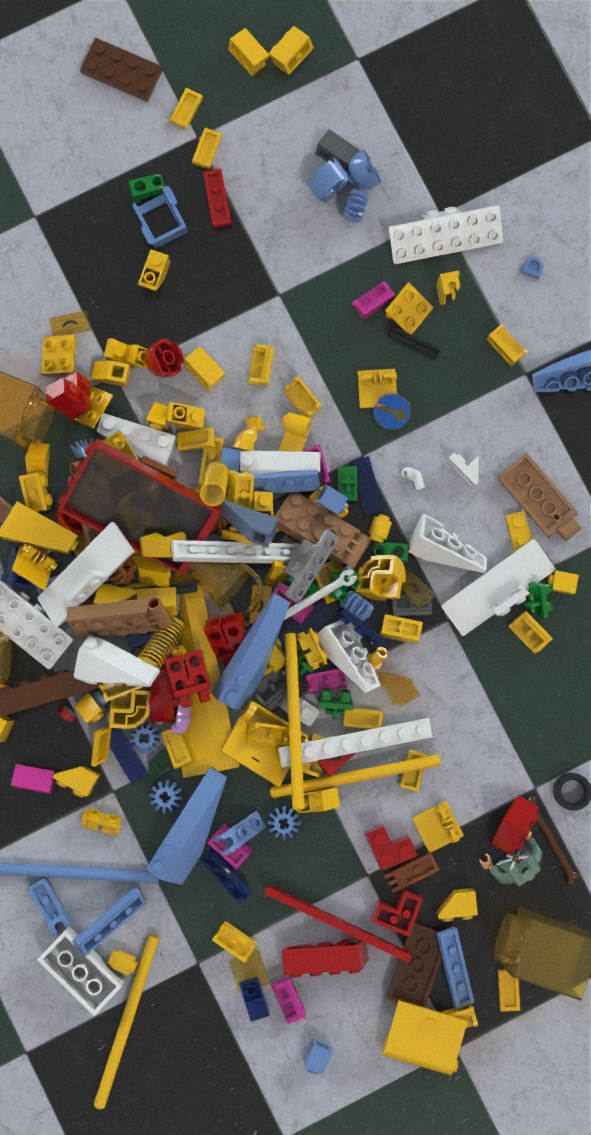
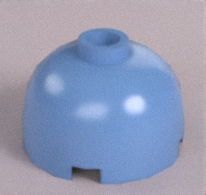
[348,150,381,189]

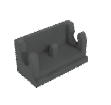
[315,129,360,172]
[391,594,432,617]
[253,668,287,710]

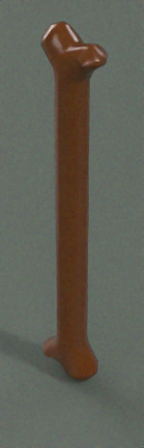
[528,796,581,885]

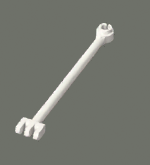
[284,569,357,620]

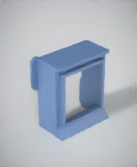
[132,186,187,249]

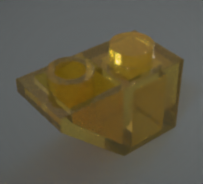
[378,672,420,707]

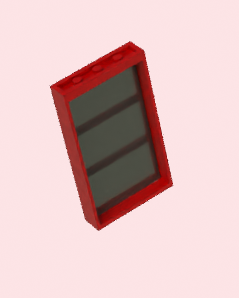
[58,438,222,576]

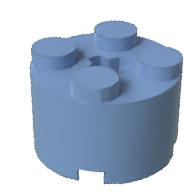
[306,158,350,203]

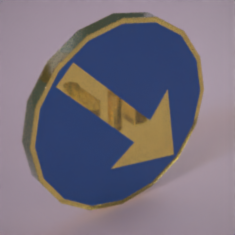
[373,393,411,431]

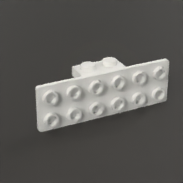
[389,205,503,264]
[37,522,134,627]
[441,539,555,636]
[0,580,74,669]

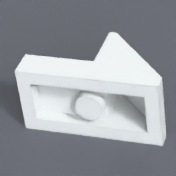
[447,453,479,487]
[278,694,320,727]

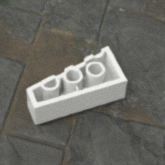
[97,413,177,467]

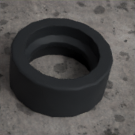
[553,772,591,811]

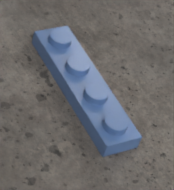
[253,470,320,493]
[436,927,474,1009]

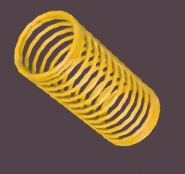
[200,462,229,506]
[137,615,186,669]

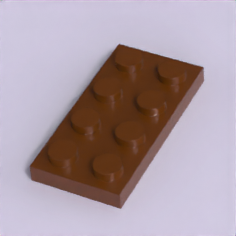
[80,38,163,102]
[386,922,442,1008]

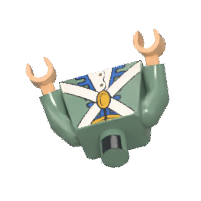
[479,831,542,886]

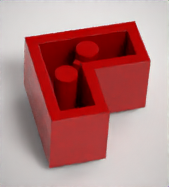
[46,371,90,420]
[149,669,179,723]
[491,795,539,856]
[365,824,417,871]
[371,888,423,936]

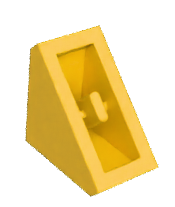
[25,443,50,478]

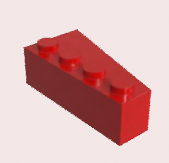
[281,939,369,978]

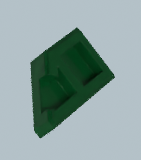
[148,748,173,787]

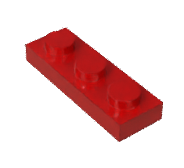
[203,169,232,228]

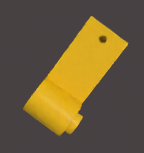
[278,412,312,452]

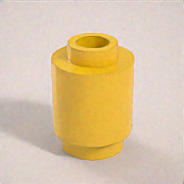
[368,514,392,543]
[107,949,138,976]

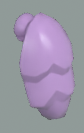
[171,702,192,735]

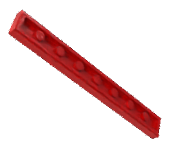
[264,885,412,963]

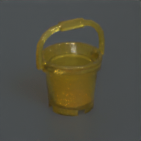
[187,562,263,618]

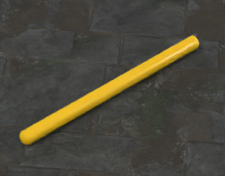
[285,633,304,811]
[269,754,442,798]
[94,934,160,1110]

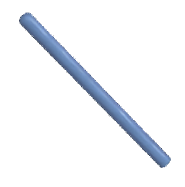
[0,863,159,883]

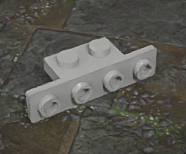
[283,529,339,603]

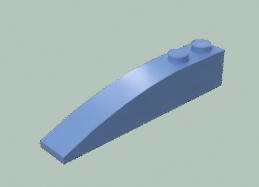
[532,350,591,392]
[211,593,290,710]
[146,767,227,885]

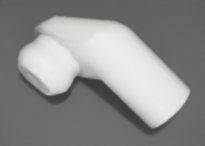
[401,467,425,491]

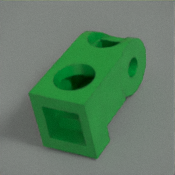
[128,174,165,203]
[373,543,409,563]

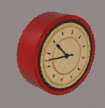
[58,704,77,722]

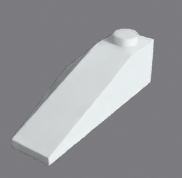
[240,451,321,475]
[408,513,487,573]
[317,616,380,693]
[74,635,160,687]

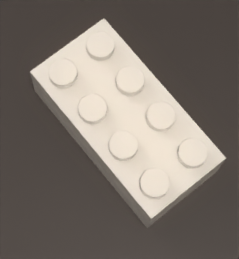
[37,926,125,1016]

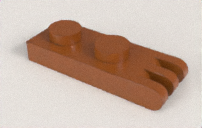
[384,851,440,893]

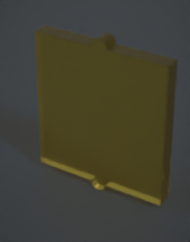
[228,949,270,994]

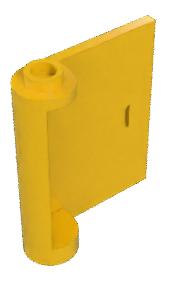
[221,700,309,787]
[382,1000,468,1075]

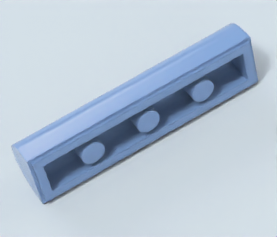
[73,887,146,956]

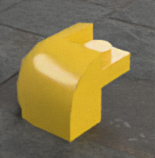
[355,555,406,601]
[109,687,151,729]

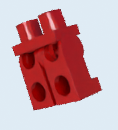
[203,612,248,668]
[164,649,212,708]

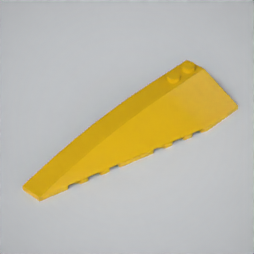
[176,577,240,778]

